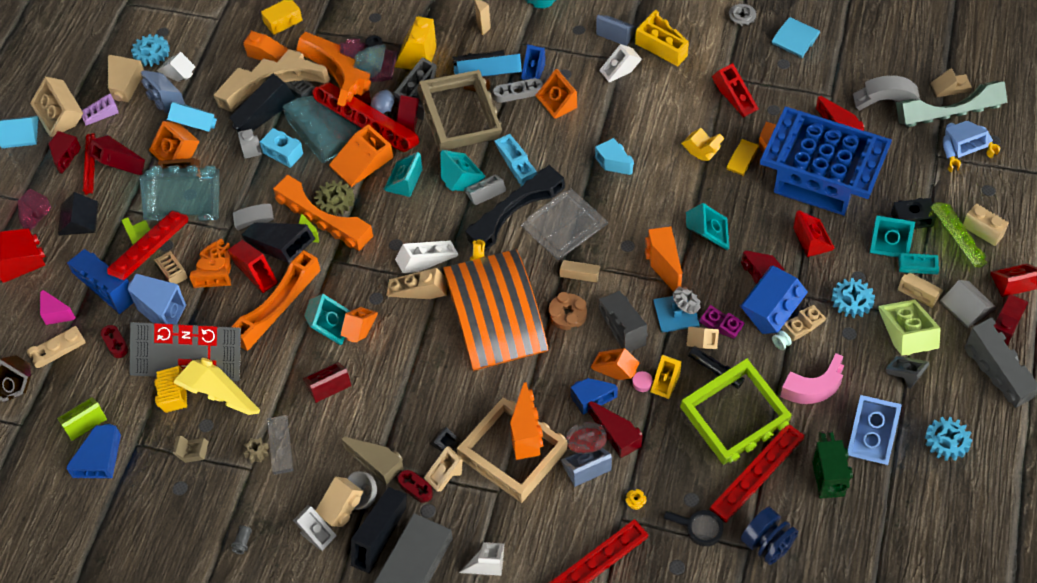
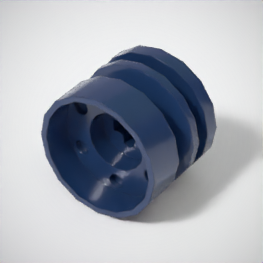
[741,507,799,565]

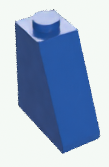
[67,424,121,478]

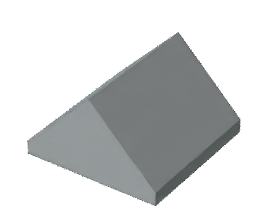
[940,280,997,329]

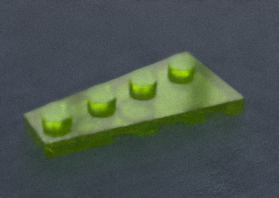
[931,202,987,268]

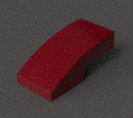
[397,95,419,132]

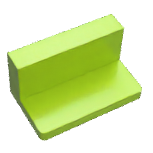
[121,217,150,245]

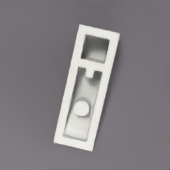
[395,240,458,273]

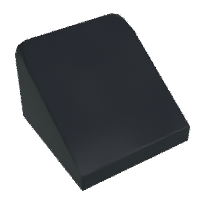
[430,427,460,452]

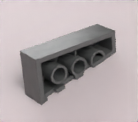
[964,317,1037,408]

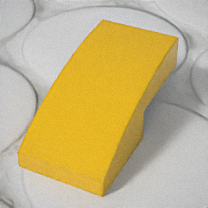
[727,139,759,176]

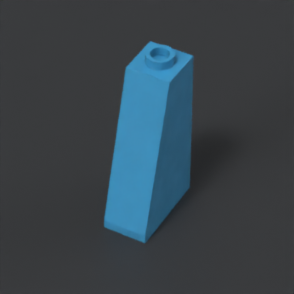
[454,54,522,76]

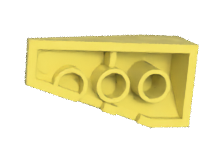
[174,358,260,415]

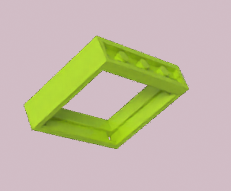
[680,358,792,465]

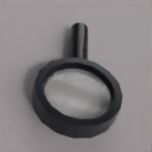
[664,510,724,547]

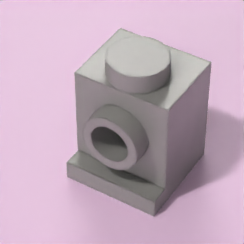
[238,129,262,159]

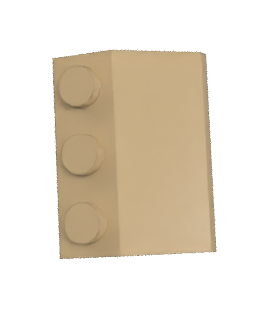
[30,77,83,137]

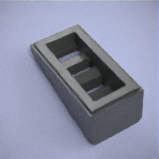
[285,80,315,104]

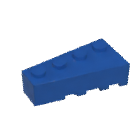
[67,249,134,314]

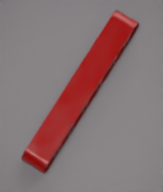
[313,82,419,152]

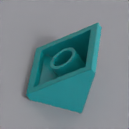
[384,152,423,197]
[870,215,915,257]

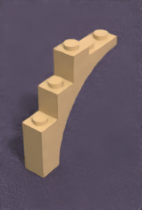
[213,49,330,112]

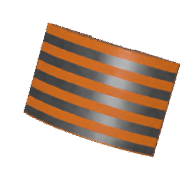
[443,249,549,371]

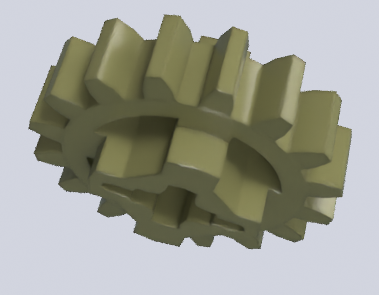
[314,180,355,216]

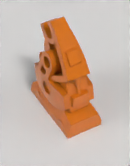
[189,239,231,288]

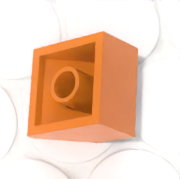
[149,121,200,161]

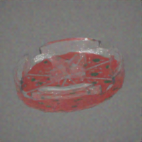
[566,422,607,454]

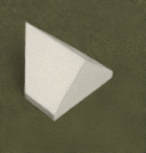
[459,542,504,576]

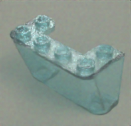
[139,165,220,220]

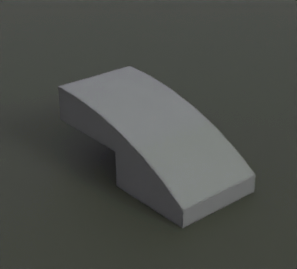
[233,204,274,231]

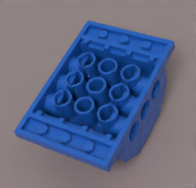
[760,106,892,216]

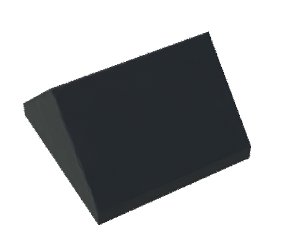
[58,192,99,236]

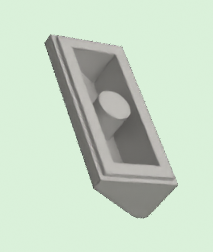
[464,175,506,205]

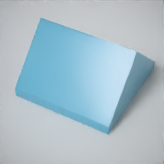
[0,116,39,148]

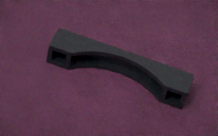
[465,165,565,252]

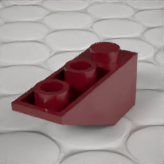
[89,135,145,176]

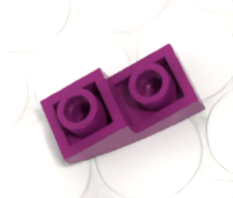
[699,305,745,339]

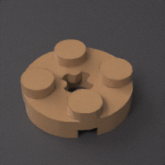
[549,292,587,330]

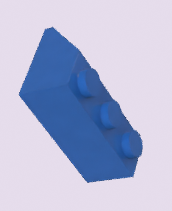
[740,266,808,334]

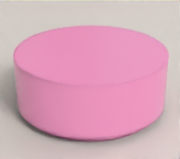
[633,371,653,392]

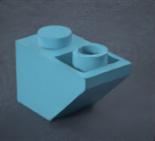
[595,138,634,175]

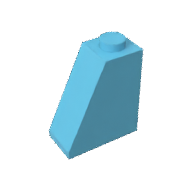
[167,101,217,132]

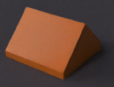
[535,69,577,118]

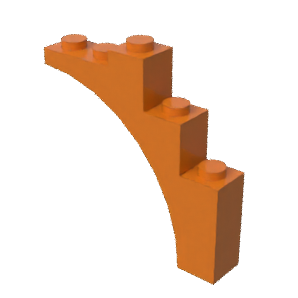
[296,32,371,107]

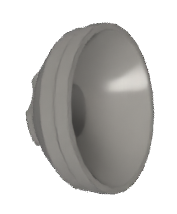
[347,471,377,510]

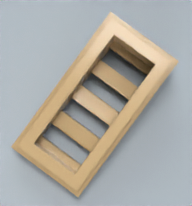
[154,251,188,284]

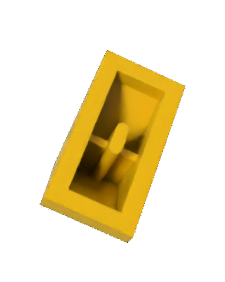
[650,355,682,399]

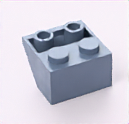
[141,70,185,115]

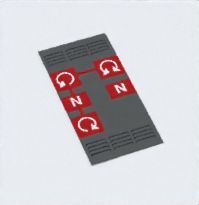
[130,322,241,381]

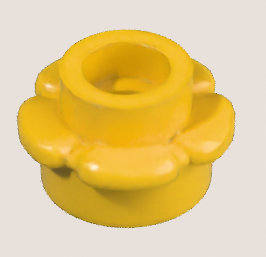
[626,489,646,509]

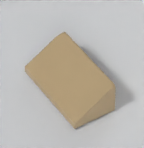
[474,0,491,35]
[560,260,600,283]

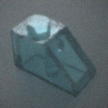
[354,44,386,78]

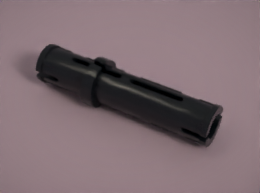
[452,50,505,66]
[688,346,745,389]

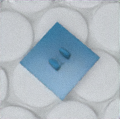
[653,296,700,333]

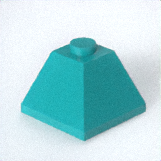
[440,150,485,191]
[686,203,730,250]
[304,293,350,345]

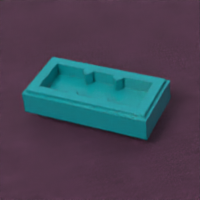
[898,253,939,275]

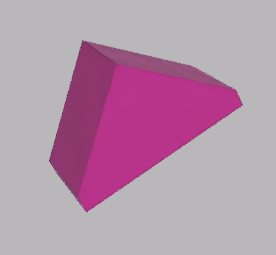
[40,290,75,325]

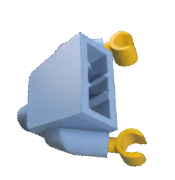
[943,121,1000,172]

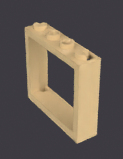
[457,397,567,503]

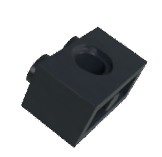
[891,198,937,229]

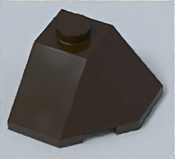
[0,355,31,402]

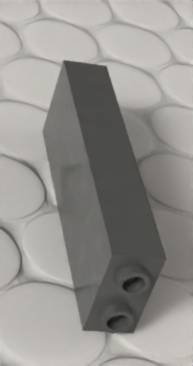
[375,513,453,583]

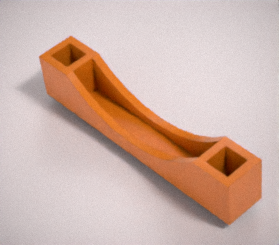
[273,175,373,251]
[231,250,321,351]

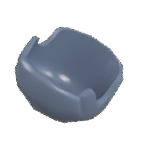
[371,90,395,115]

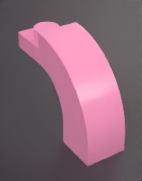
[780,354,844,404]

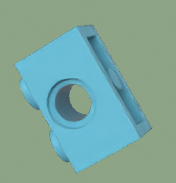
[260,128,304,168]

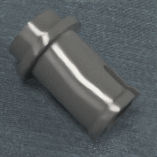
[231,526,252,554]

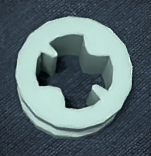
[772,330,792,350]

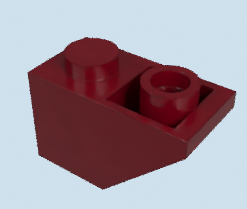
[49,131,81,174]
[741,251,784,284]

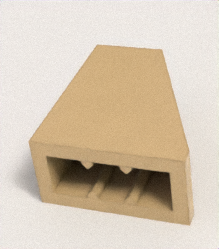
[108,55,144,103]

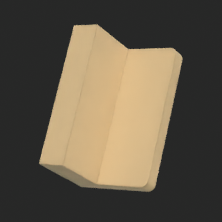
[898,273,943,308]

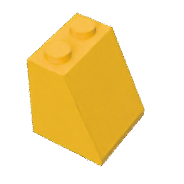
[395,17,437,70]

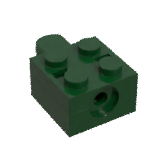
[812,431,853,499]

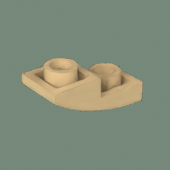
[781,305,826,341]

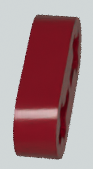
[101,325,128,358]
[398,470,433,503]

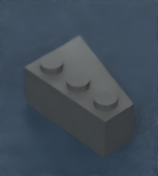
[394,57,437,121]
[599,291,648,352]

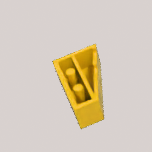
[635,9,689,67]

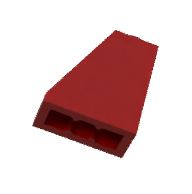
[227,240,278,293]

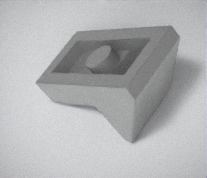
[293,505,337,551]

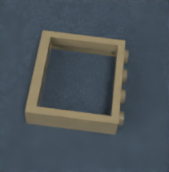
[417,70,503,151]

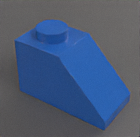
[571,378,618,415]

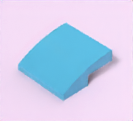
[772,17,820,58]

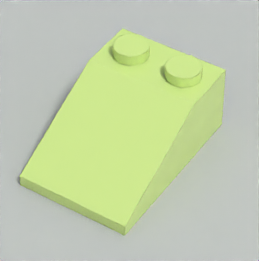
[878,299,941,355]

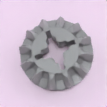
[729,4,756,27]
[673,286,701,314]

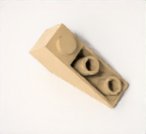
[386,268,448,299]

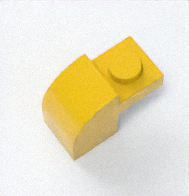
[681,128,724,161]

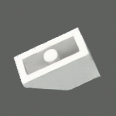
[599,44,642,82]
[157,52,195,82]

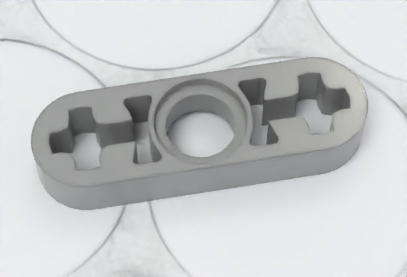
[493,78,543,102]

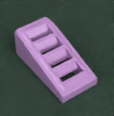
[82,94,119,126]

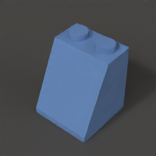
[128,274,186,324]

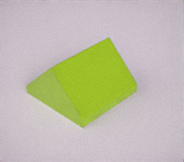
[57,397,107,441]

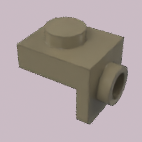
[173,436,209,463]

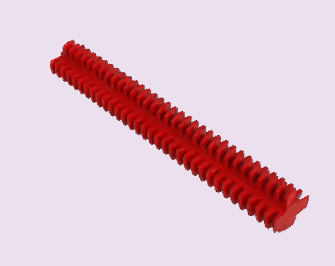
[83,133,96,195]

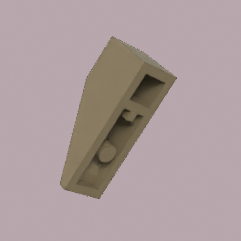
[341,437,404,485]

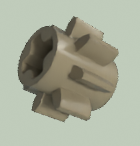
[243,437,269,464]

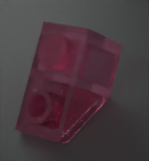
[340,38,365,65]
[18,189,52,231]

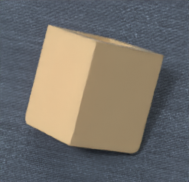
[687,326,719,349]

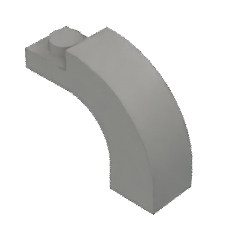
[853,76,921,110]

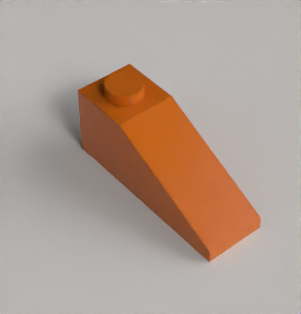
[244,31,289,63]

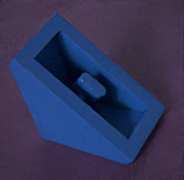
[521,45,545,80]

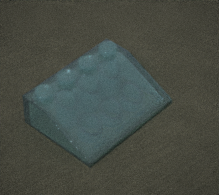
[283,96,361,163]

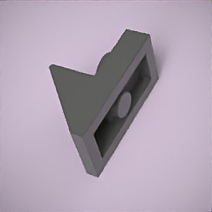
[886,356,930,389]

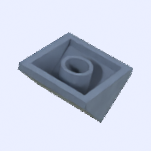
[596,15,638,46]
[561,445,612,487]

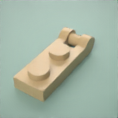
[27,326,86,368]

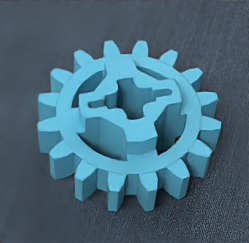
[131,34,170,67]
[831,278,875,318]
[925,417,972,461]

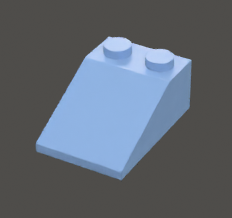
[848,395,902,465]

